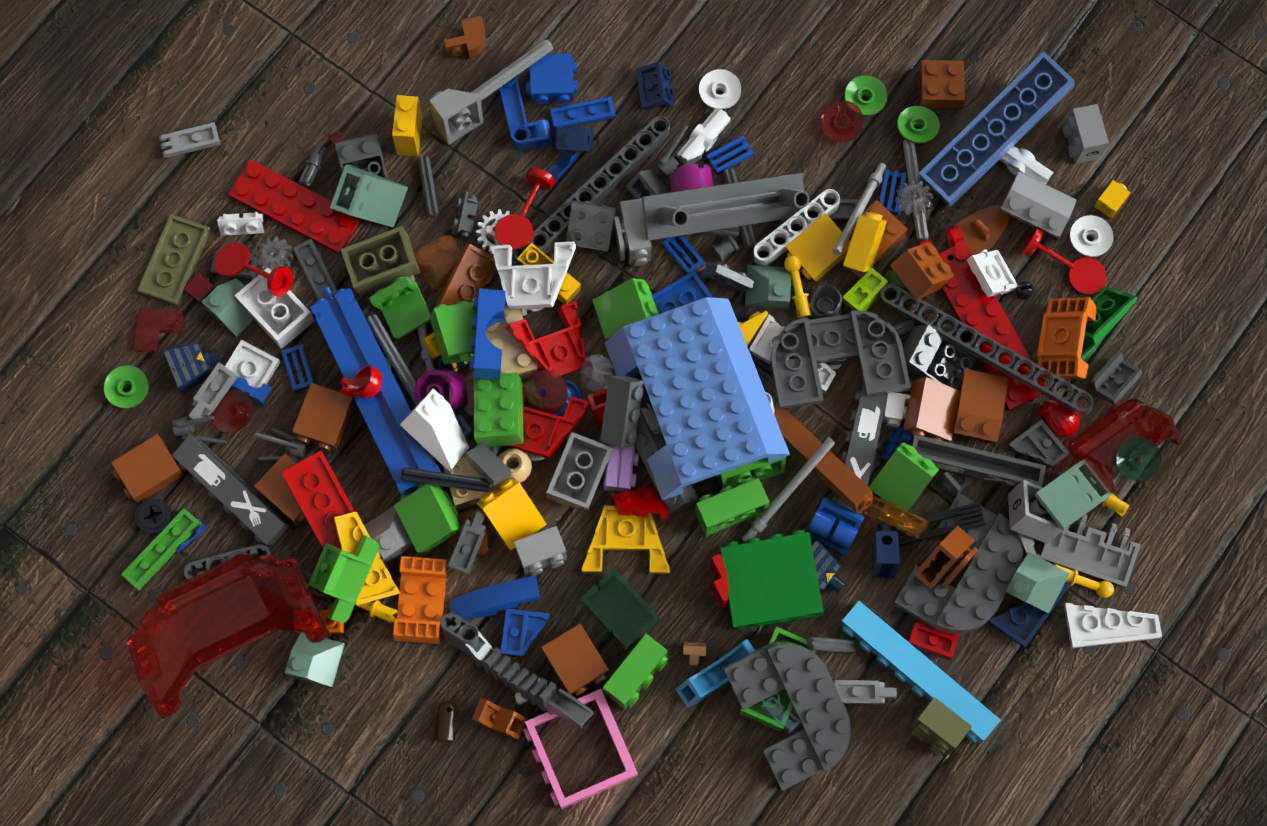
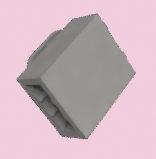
[614,198,651,266]

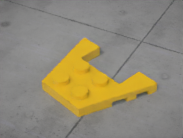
[582,506,670,574]

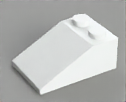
[234,268,314,349]
[400,389,469,471]

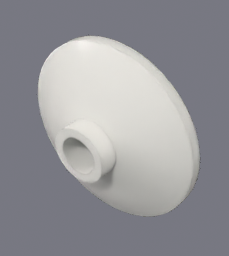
[699,69,741,109]
[1070,215,1113,257]

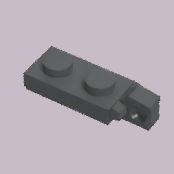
[446,510,486,574]

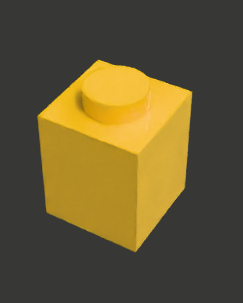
[1094,180,1131,219]

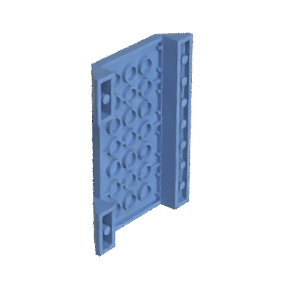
[604,297,790,501]

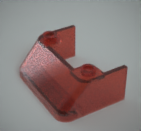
[1068,399,1183,494]

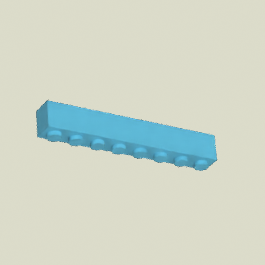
[840,601,1001,743]

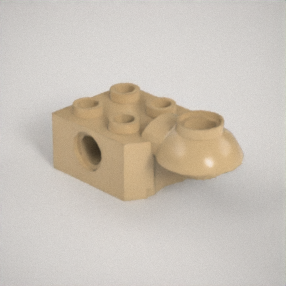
[443,448,532,511]

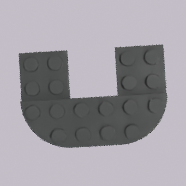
[770,311,911,409]
[893,493,1023,635]
[722,642,851,791]

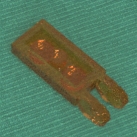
[864,497,928,538]

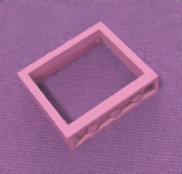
[523,689,638,809]

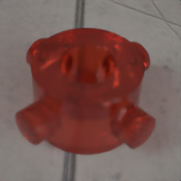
[328,131,344,148]

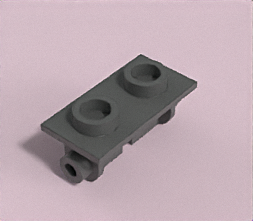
[450,191,478,239]

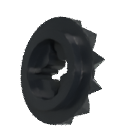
[135,498,172,534]

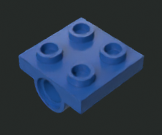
[807,497,864,555]

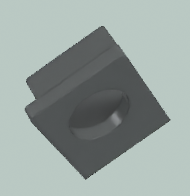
[939,471,973,498]

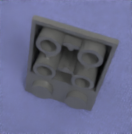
[335,132,388,179]
[903,325,976,391]

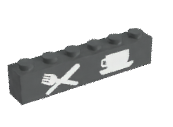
[831,383,888,515]
[635,388,699,514]
[172,435,291,545]
[911,435,1046,488]

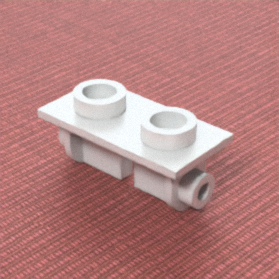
[217,212,264,236]

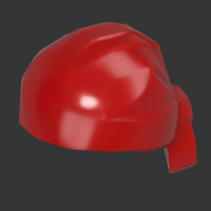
[340,365,382,399]
[1037,401,1080,438]

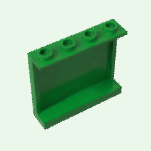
[721,530,824,630]

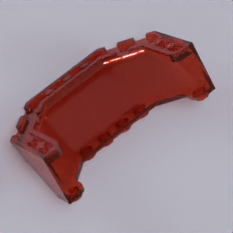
[127,553,331,719]

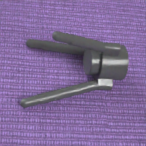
[657,125,702,178]
[173,410,228,444]
[254,428,307,462]

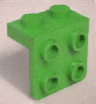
[369,276,431,339]

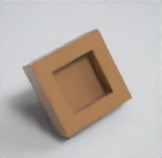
[683,642,706,666]

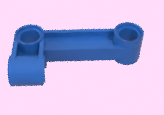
[498,67,553,151]

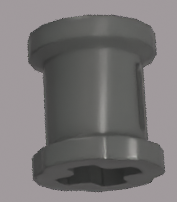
[711,234,739,262]

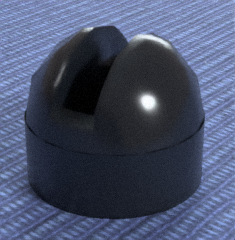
[1016,281,1034,300]

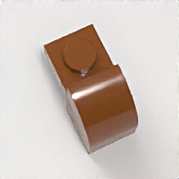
[444,16,486,59]
[472,698,527,740]

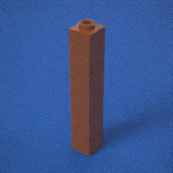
[774,406,873,513]

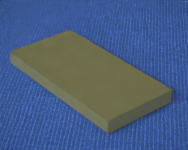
[137,214,211,307]

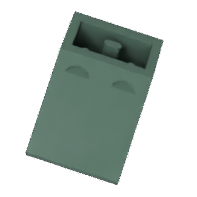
[330,164,408,228]
[1035,459,1112,530]

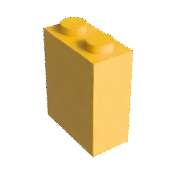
[392,95,423,157]
[843,212,887,272]
[786,213,851,282]
[477,477,547,550]

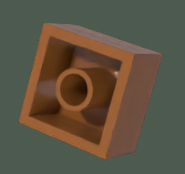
[918,60,965,110]
[890,242,954,300]

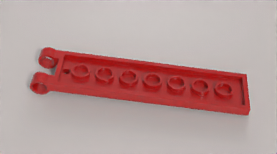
[918,225,1046,412]

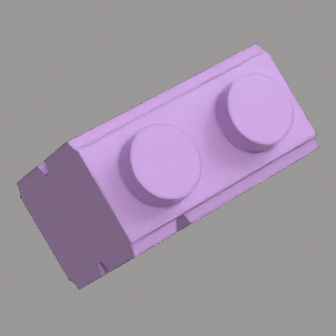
[604,444,639,492]

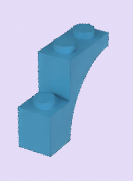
[675,639,755,708]

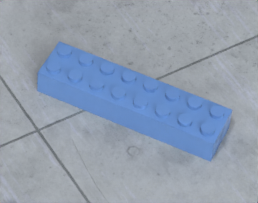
[919,51,1075,207]

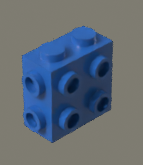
[526,53,578,104]

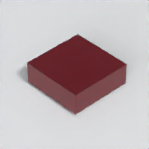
[184,273,215,304]

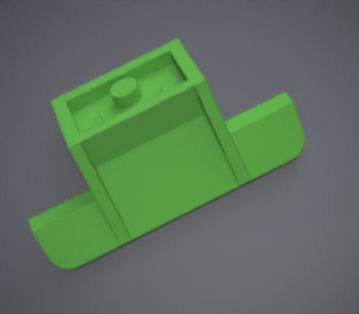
[308,535,379,623]

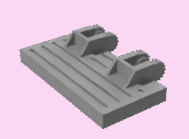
[1040,514,1141,587]

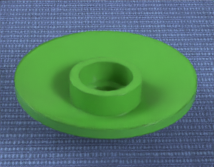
[845,76,887,116]
[897,106,940,144]
[104,365,149,409]

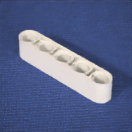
[754,189,840,266]

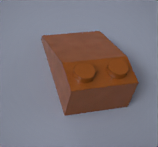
[840,200,908,280]
[953,369,1008,442]

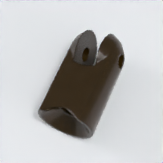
[434,701,458,743]

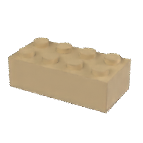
[472,298,539,380]

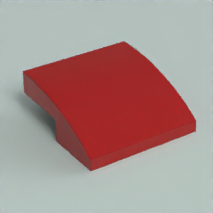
[710,554,728,610]

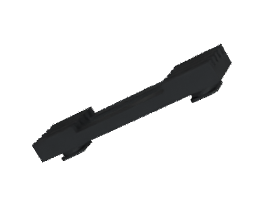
[892,502,986,546]

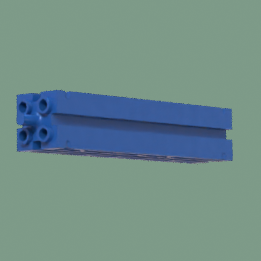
[310,287,441,496]

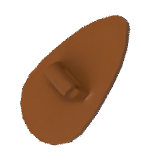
[947,205,1010,255]

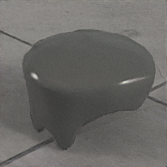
[809,285,843,319]

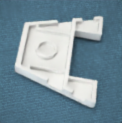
[491,241,576,309]

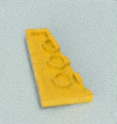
[333,511,400,605]

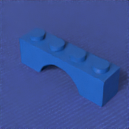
[469,289,506,380]

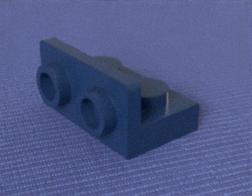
[636,61,674,110]

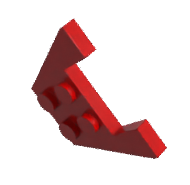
[506,301,588,381]
[507,384,591,459]

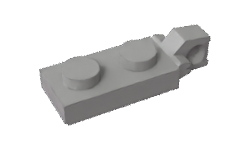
[189,363,238,419]
[833,680,897,705]

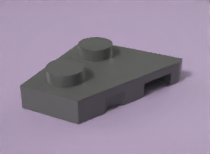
[697,263,754,292]
[1008,419,1070,468]

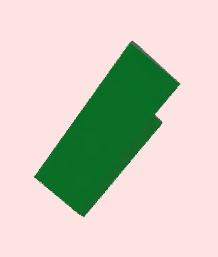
[1081,286,1137,361]

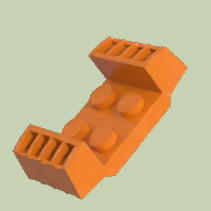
[1037,297,1096,379]
[393,556,448,644]

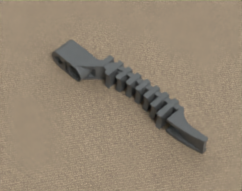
[440,613,593,729]

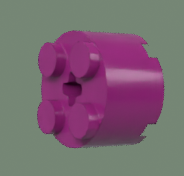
[668,164,714,192]
[414,369,466,411]

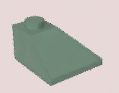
[745,265,791,310]
[202,278,255,337]
[1006,552,1070,613]
[285,632,345,688]

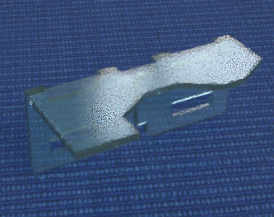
[761,695,801,733]

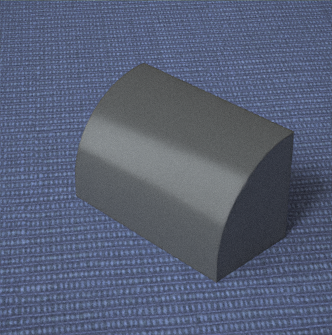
[626,169,670,199]

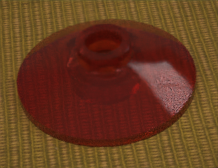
[821,100,863,143]
[524,370,568,414]
[212,389,252,433]

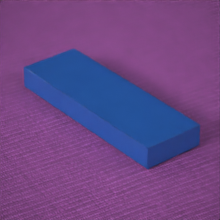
[549,96,616,127]

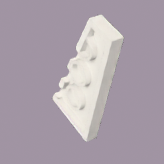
[749,314,836,393]
[1064,603,1162,649]

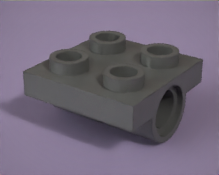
[566,201,615,252]

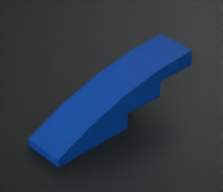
[449,576,540,620]

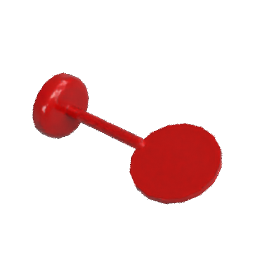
[494,167,555,250]
[1021,227,1106,295]
[214,242,293,297]

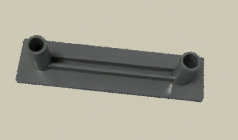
[642,173,810,240]

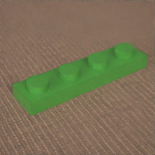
[121,508,202,591]

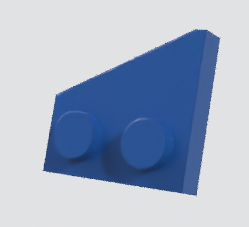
[501,609,550,657]

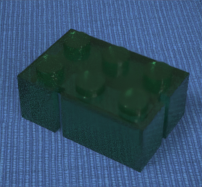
[580,568,660,653]

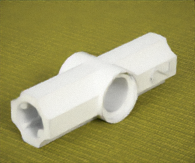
[677,108,730,164]
[999,146,1054,184]

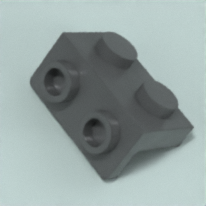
[1091,351,1142,405]

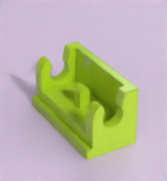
[842,268,888,311]

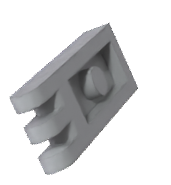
[159,122,220,158]

